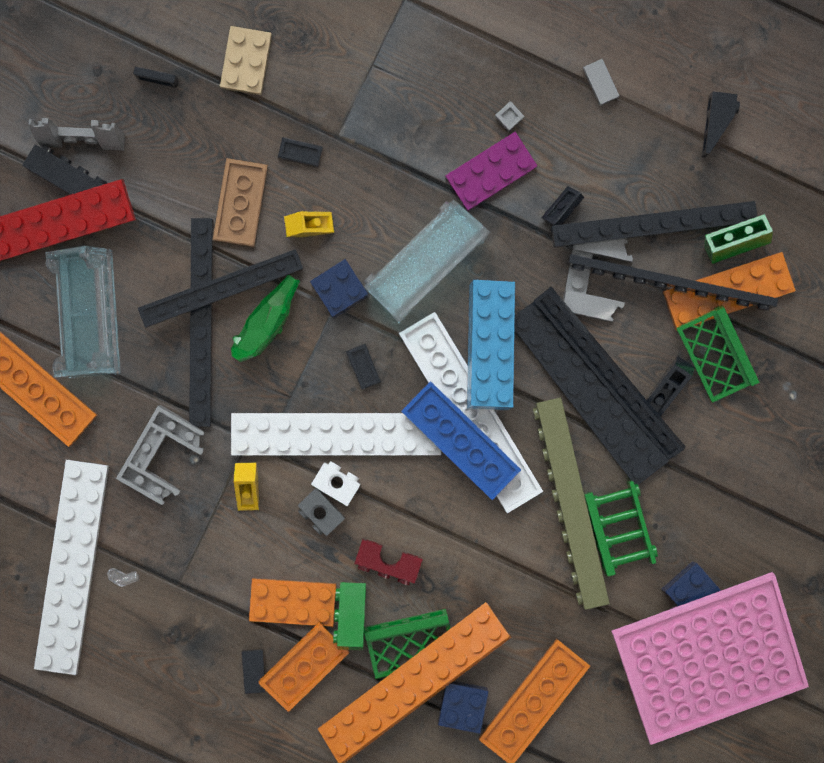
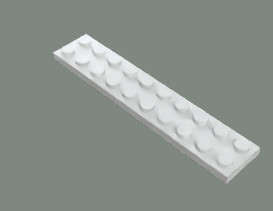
[399,312,543,513]
[231,413,441,455]
[34,460,109,675]

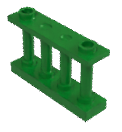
[584,481,658,577]

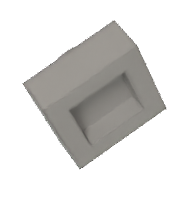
[495,101,524,132]

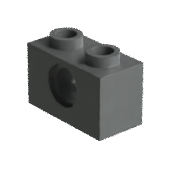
[298,488,346,536]

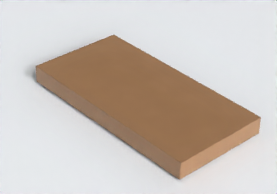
[213,158,268,247]

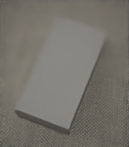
[583,59,619,106]

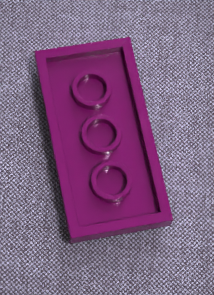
[445,132,538,212]

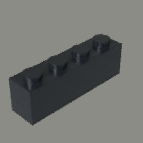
[22,144,108,195]

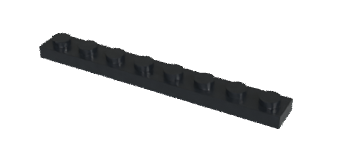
[138,249,303,328]

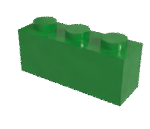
[704,214,773,264]
[333,582,366,650]

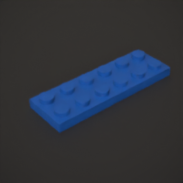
[401,381,521,500]

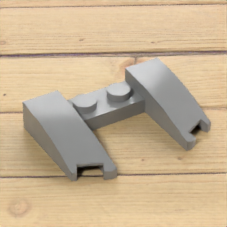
[29,118,125,151]
[563,239,633,322]
[116,405,204,505]

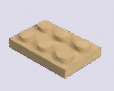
[220,26,272,95]

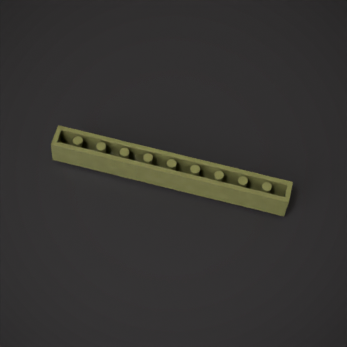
[532,397,610,610]

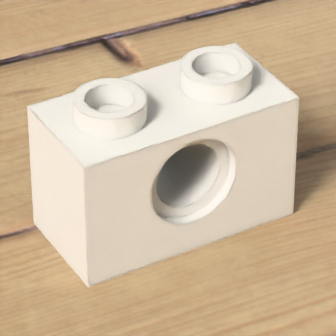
[311,461,361,506]

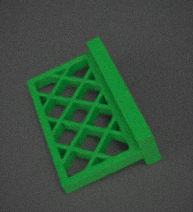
[676,305,760,403]
[364,609,450,679]

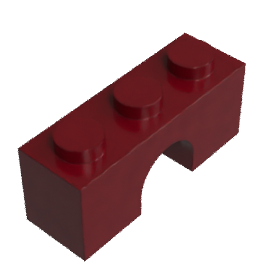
[354,538,423,585]

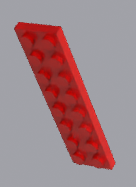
[0,179,136,261]

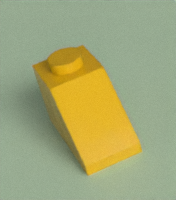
[284,211,334,237]
[234,463,259,511]

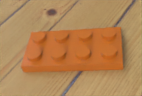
[249,578,336,627]
[258,622,349,712]

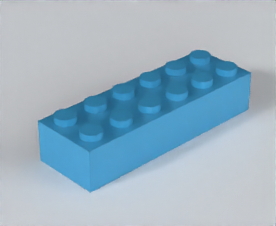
[467,280,515,410]

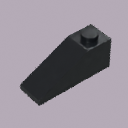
[702,91,740,158]
[646,356,695,416]

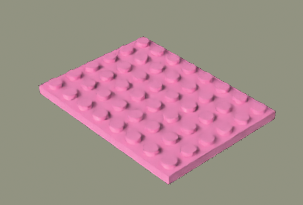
[612,572,809,745]

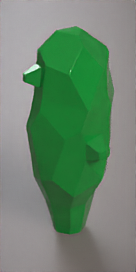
[231,275,300,362]

